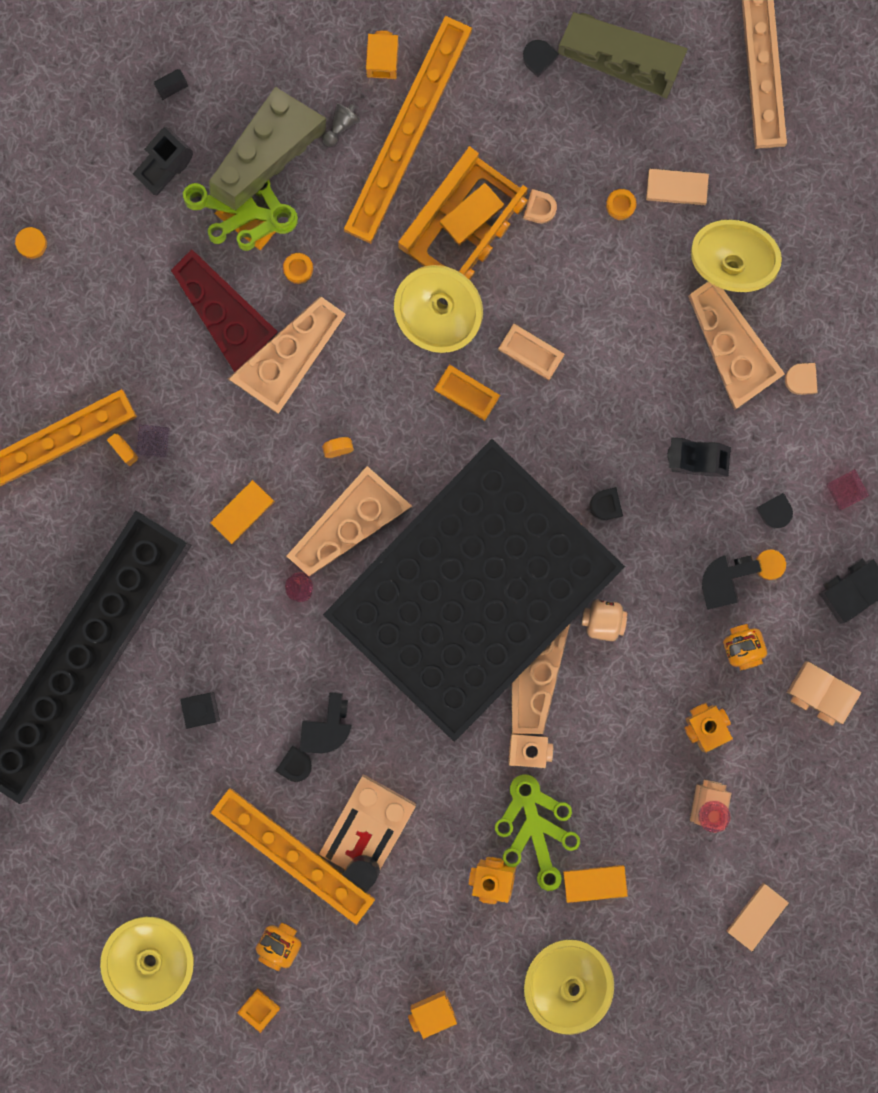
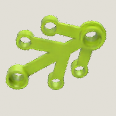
[183,180,298,251]
[495,774,580,891]

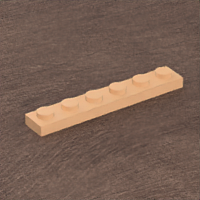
[742,0,787,149]

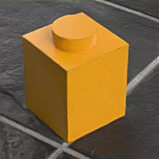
[366,31,399,79]
[408,990,457,1039]

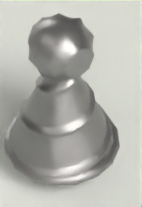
[322,103,361,147]

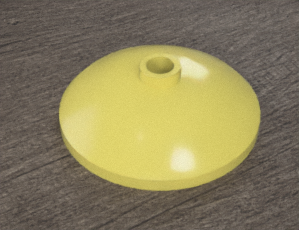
[691,220,782,292]
[394,265,483,353]
[100,917,194,1011]
[524,940,614,1035]

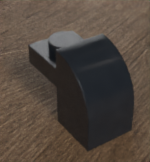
[133,127,193,195]
[667,437,731,477]
[702,555,762,610]
[300,692,352,754]

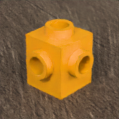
[684,703,733,753]
[468,857,517,904]

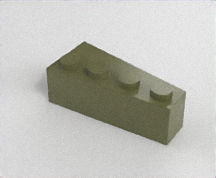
[558,12,688,99]
[209,87,326,211]

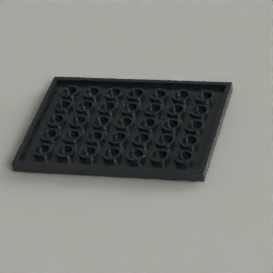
[323,439,625,742]

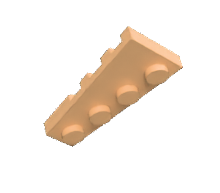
[688,282,785,410]
[228,297,346,414]
[287,466,412,577]
[512,624,570,734]

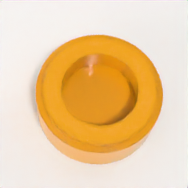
[606,189,636,220]
[15,227,47,259]
[283,253,313,284]
[322,437,354,458]
[755,549,786,580]

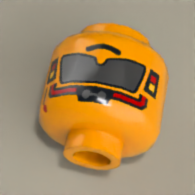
[723,624,768,671]
[256,922,302,971]

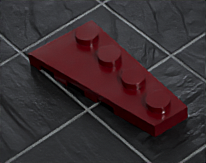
[171,249,278,372]

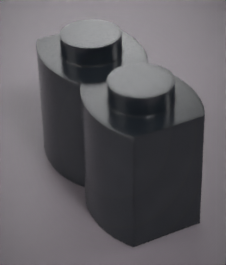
[819,558,878,624]

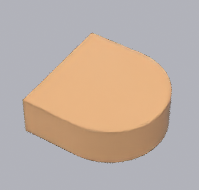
[523,189,557,224]
[785,363,818,395]

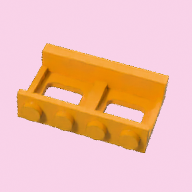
[398,146,528,280]

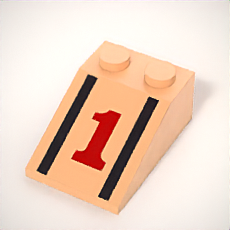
[319,774,416,869]

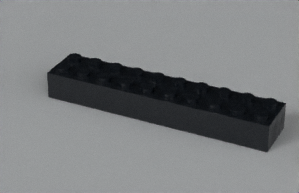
[0,510,192,804]

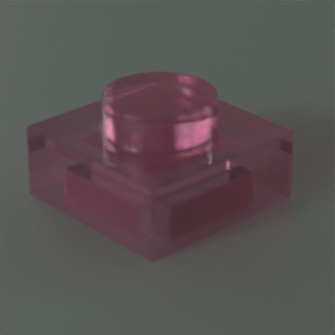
[826,469,869,510]

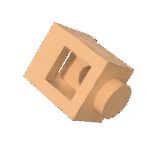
[508,734,553,768]

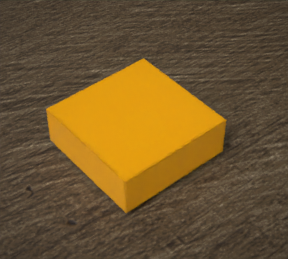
[107,433,139,466]
[237,988,281,1033]

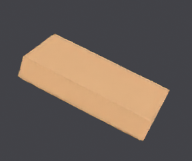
[646,169,709,205]
[498,324,565,380]
[727,883,789,951]

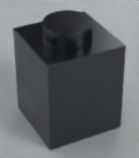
[180,692,220,729]

